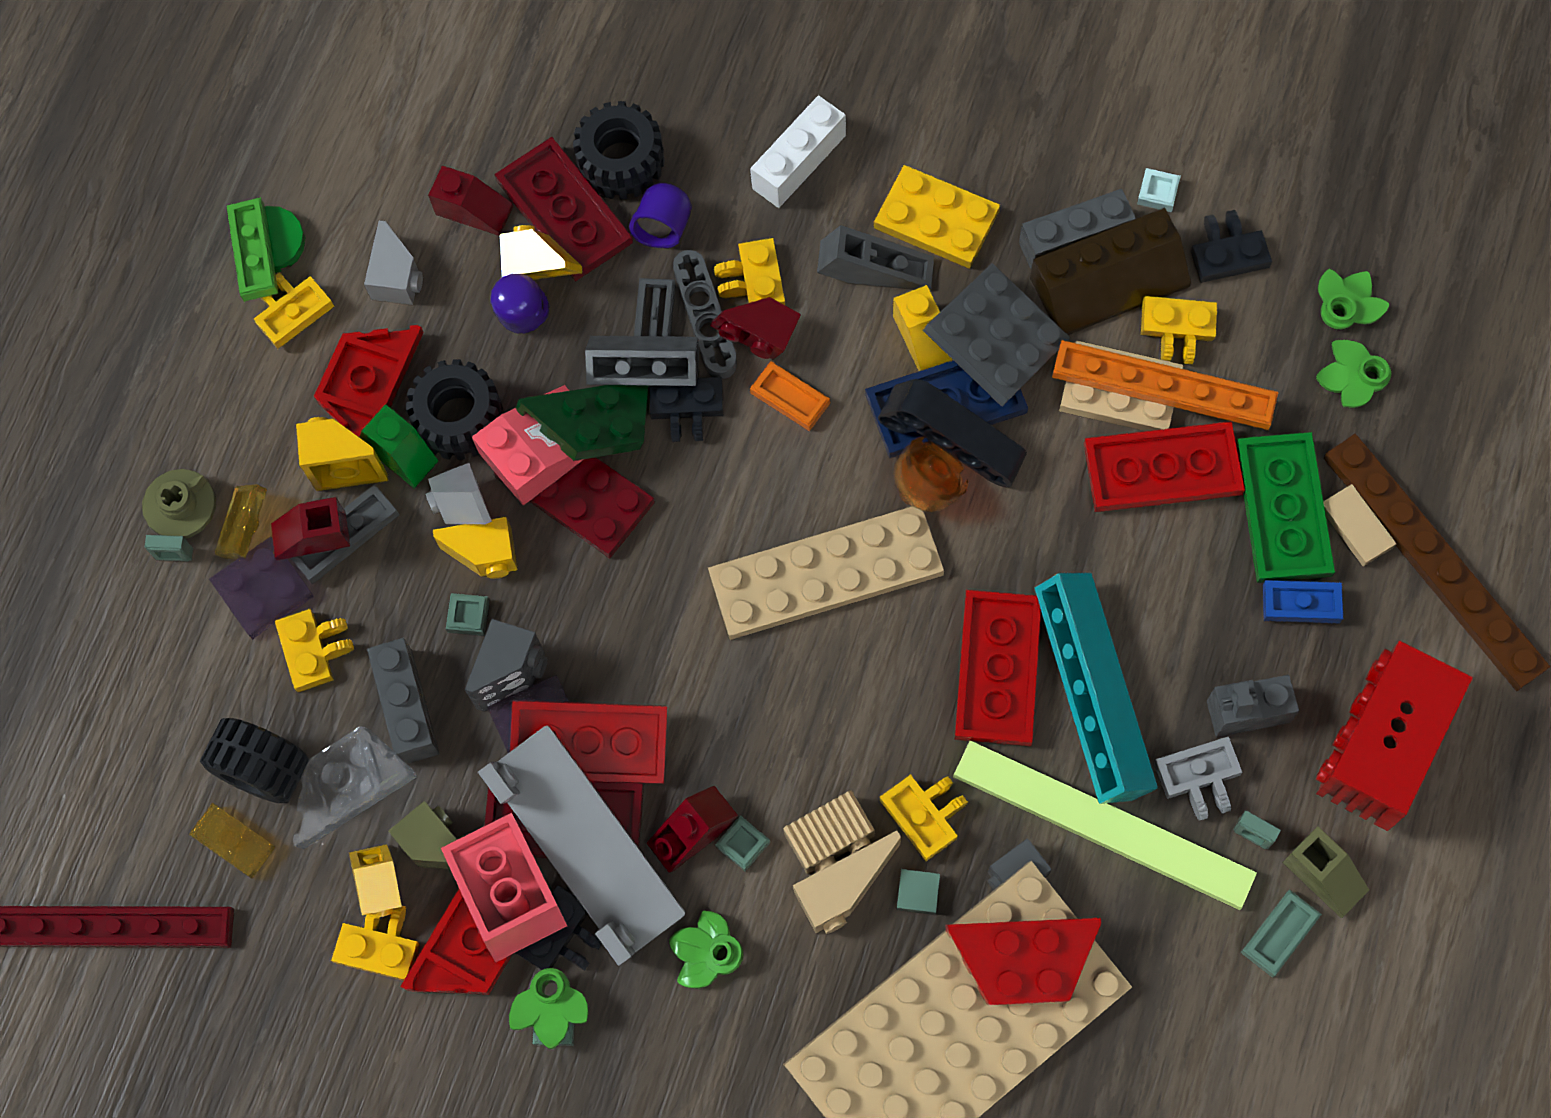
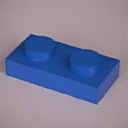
[1263,580,1343,623]

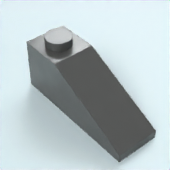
[817,225,934,290]

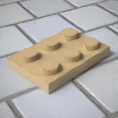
[1059,341,1183,431]

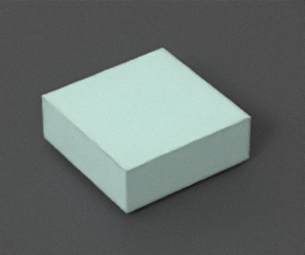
[1137,168,1181,212]

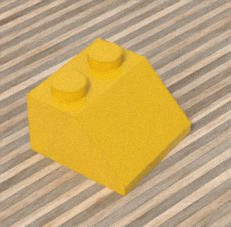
[296,417,389,491]

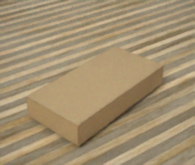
[1323,484,1396,566]

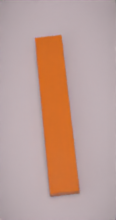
[1052,340,1278,430]

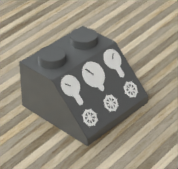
[465,619,548,712]

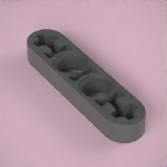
[673,250,737,379]

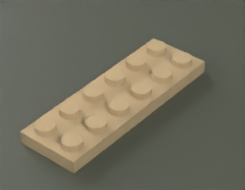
[708,504,944,640]

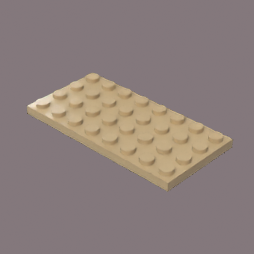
[783,861,1132,1118]

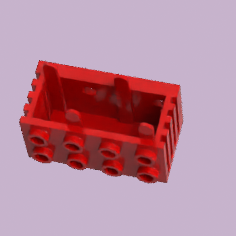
[1315,640,1473,831]

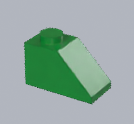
[359,404,438,489]

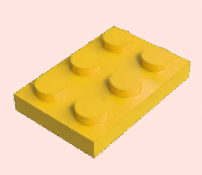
[874,165,1000,269]

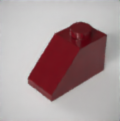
[428,165,513,236]

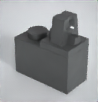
[1207,674,1299,737]

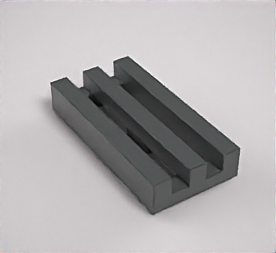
[634,278,676,336]

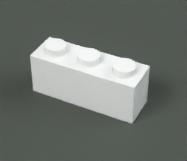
[750,95,846,208]

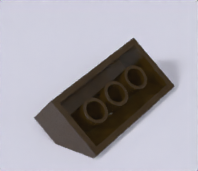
[1030,208,1191,335]

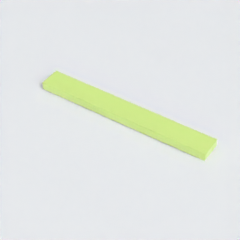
[953,741,1257,910]

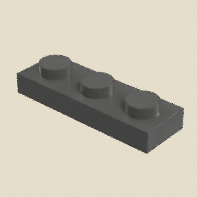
[290,484,399,585]

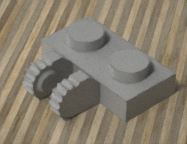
[1154,736,1242,820]

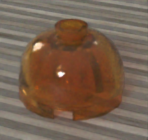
[893,437,969,512]

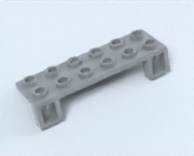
[478,726,685,966]

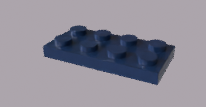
[865,360,1028,458]

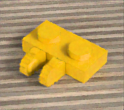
[714,238,785,305]
[254,272,335,349]
[1141,296,1217,364]
[275,609,354,692]
[880,774,968,862]
[331,906,420,981]

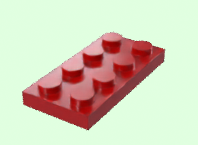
[1084,421,1245,512]
[954,590,1041,746]
[510,700,667,784]

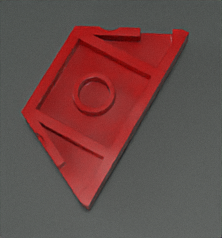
[314,325,424,437]
[400,889,513,995]
[945,918,1101,1005]

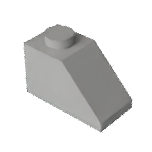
[364,220,423,305]
[426,463,492,524]

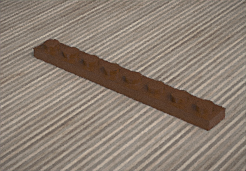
[1323,433,1551,691]

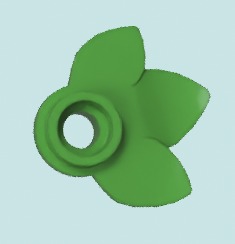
[1318,269,1389,329]
[1316,340,1391,408]
[669,911,743,988]
[509,968,588,1049]

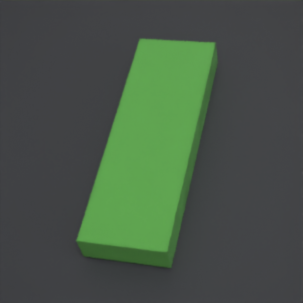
[227,197,278,302]

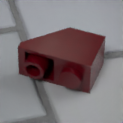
[710,297,801,360]
[271,497,350,560]
[647,785,738,873]

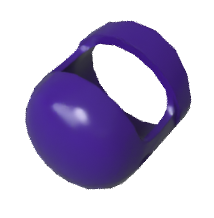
[629,183,692,248]
[490,273,550,334]

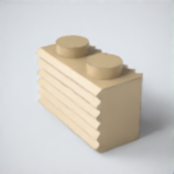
[783,790,875,874]

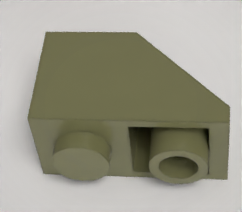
[388,801,464,869]
[1282,826,1369,919]

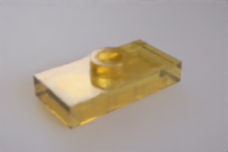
[215,484,267,559]
[189,803,276,879]

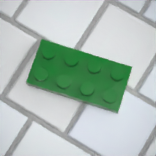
[1236,432,1335,583]

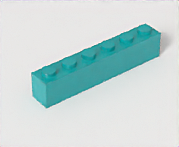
[1035,573,1158,804]

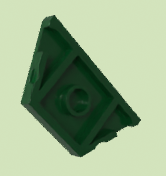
[516,385,648,461]

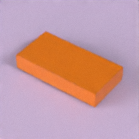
[750,361,830,431]

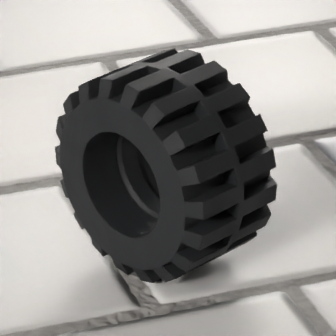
[573,101,665,200]
[406,359,503,460]
[200,718,309,803]

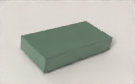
[1240,890,1322,978]

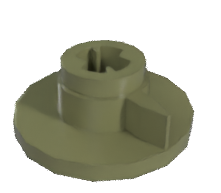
[142,469,216,539]

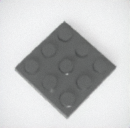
[923,263,1070,407]

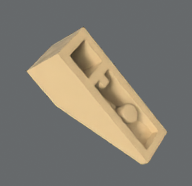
[793,831,901,934]

